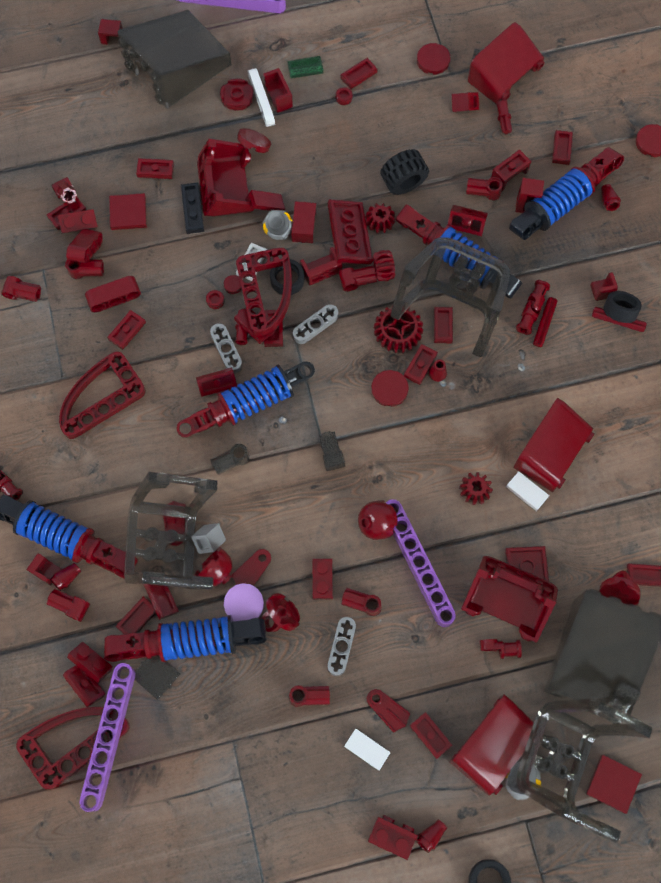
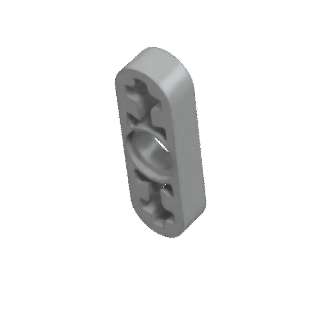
[293,304,338,344]
[210,323,242,373]
[328,617,356,676]

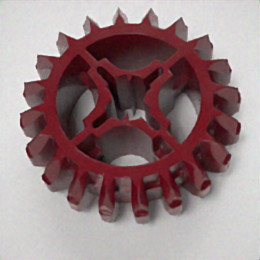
[374,304,424,354]

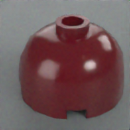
[358,500,398,540]
[194,547,233,587]

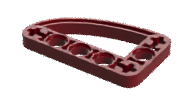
[236,247,292,336]
[59,352,146,439]
[16,707,129,789]

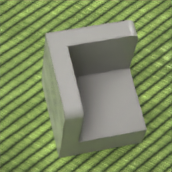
[191,523,226,554]

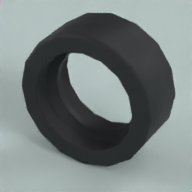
[270,259,305,295]
[603,291,642,323]
[469,860,511,883]

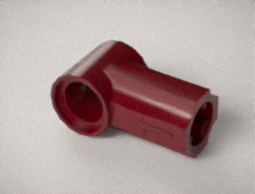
[51,177,77,203]
[466,177,502,200]
[65,260,104,279]
[339,266,377,292]
[1,276,41,302]
[341,588,382,616]
[47,589,90,622]
[289,685,330,707]

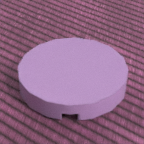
[224,583,264,621]

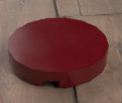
[417,43,450,75]
[220,78,254,111]
[635,124,661,157]
[237,128,271,153]
[371,370,409,407]

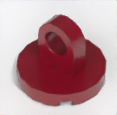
[599,570,641,610]
[262,593,300,632]

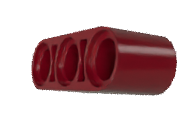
[66,229,103,263]
[85,276,141,313]

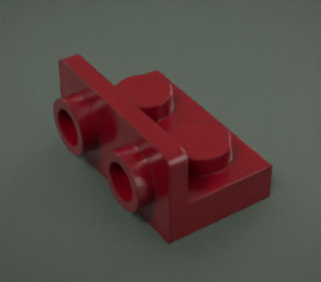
[368,815,418,860]

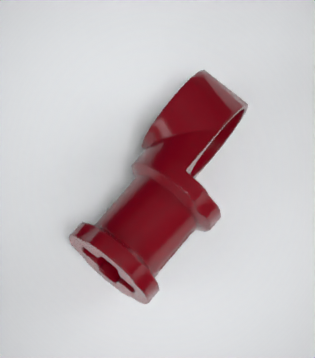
[480,639,522,659]

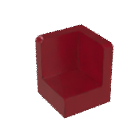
[98,19,123,45]
[452,92,479,112]
[590,272,618,301]
[26,553,61,586]

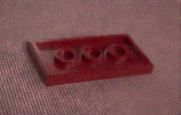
[327,199,373,265]

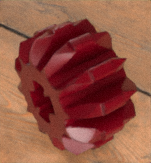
[365,203,395,234]
[373,250,395,282]
[459,472,493,506]

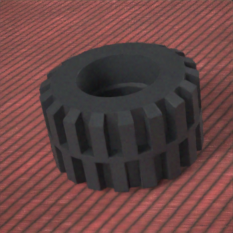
[380,149,430,195]

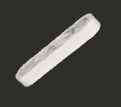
[248,68,275,127]

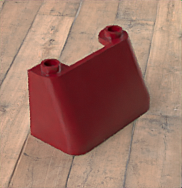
[467,22,545,104]
[197,139,254,217]
[513,398,595,492]
[461,556,558,643]
[449,694,542,796]

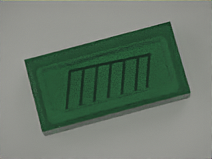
[287,56,324,79]

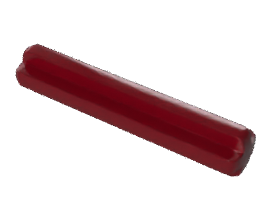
[533,297,558,348]
[592,307,647,332]

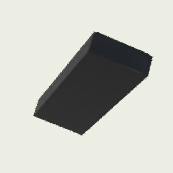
[181,182,204,234]

